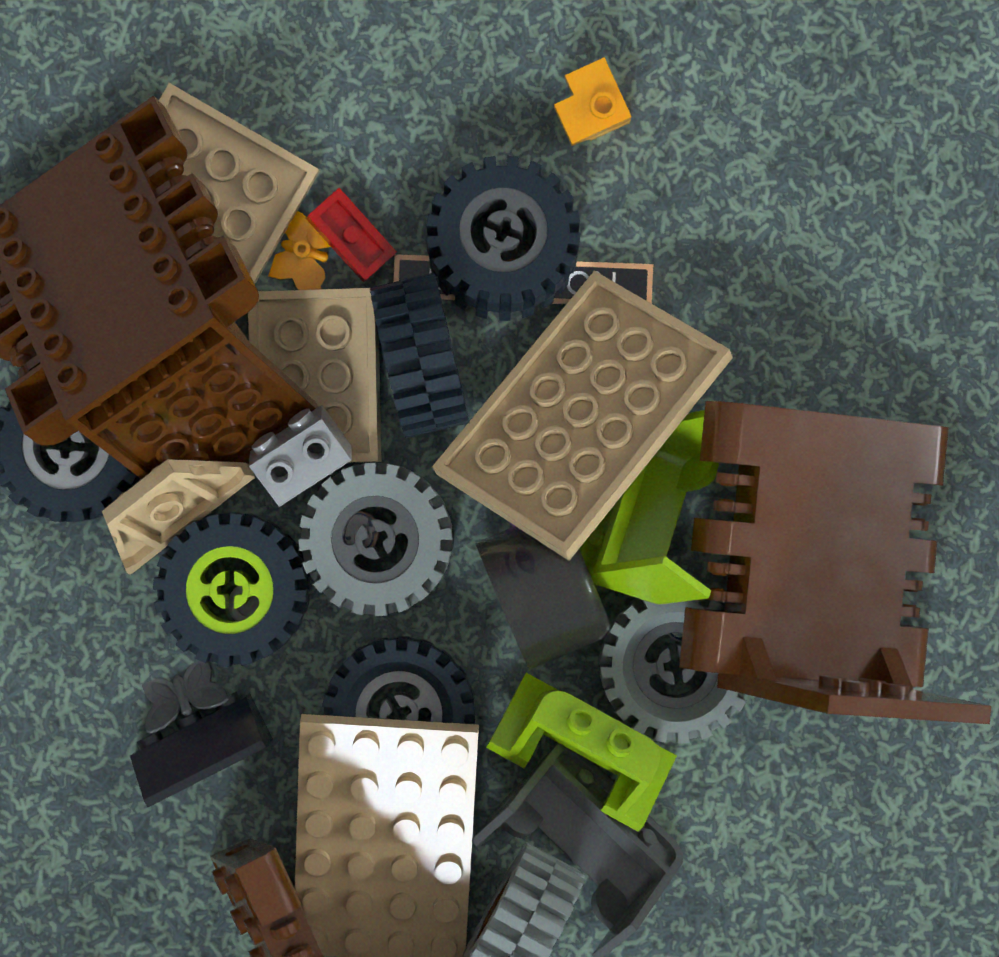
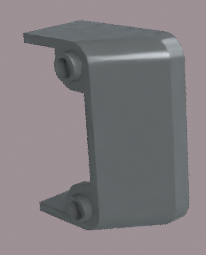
[472,744,683,957]

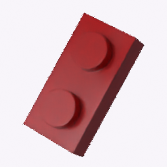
[305,188,397,282]

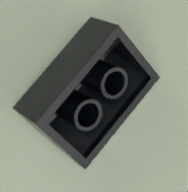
[130,691,273,808]

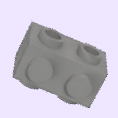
[249,405,352,507]

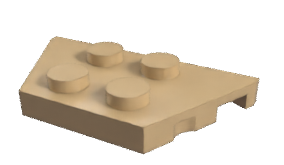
[102,459,255,575]

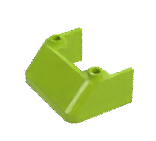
[573,410,719,605]

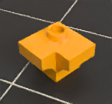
[554,57,632,146]

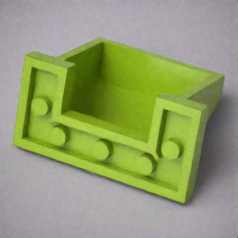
[486,672,677,832]

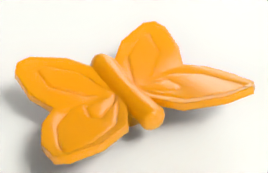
[268,211,331,290]

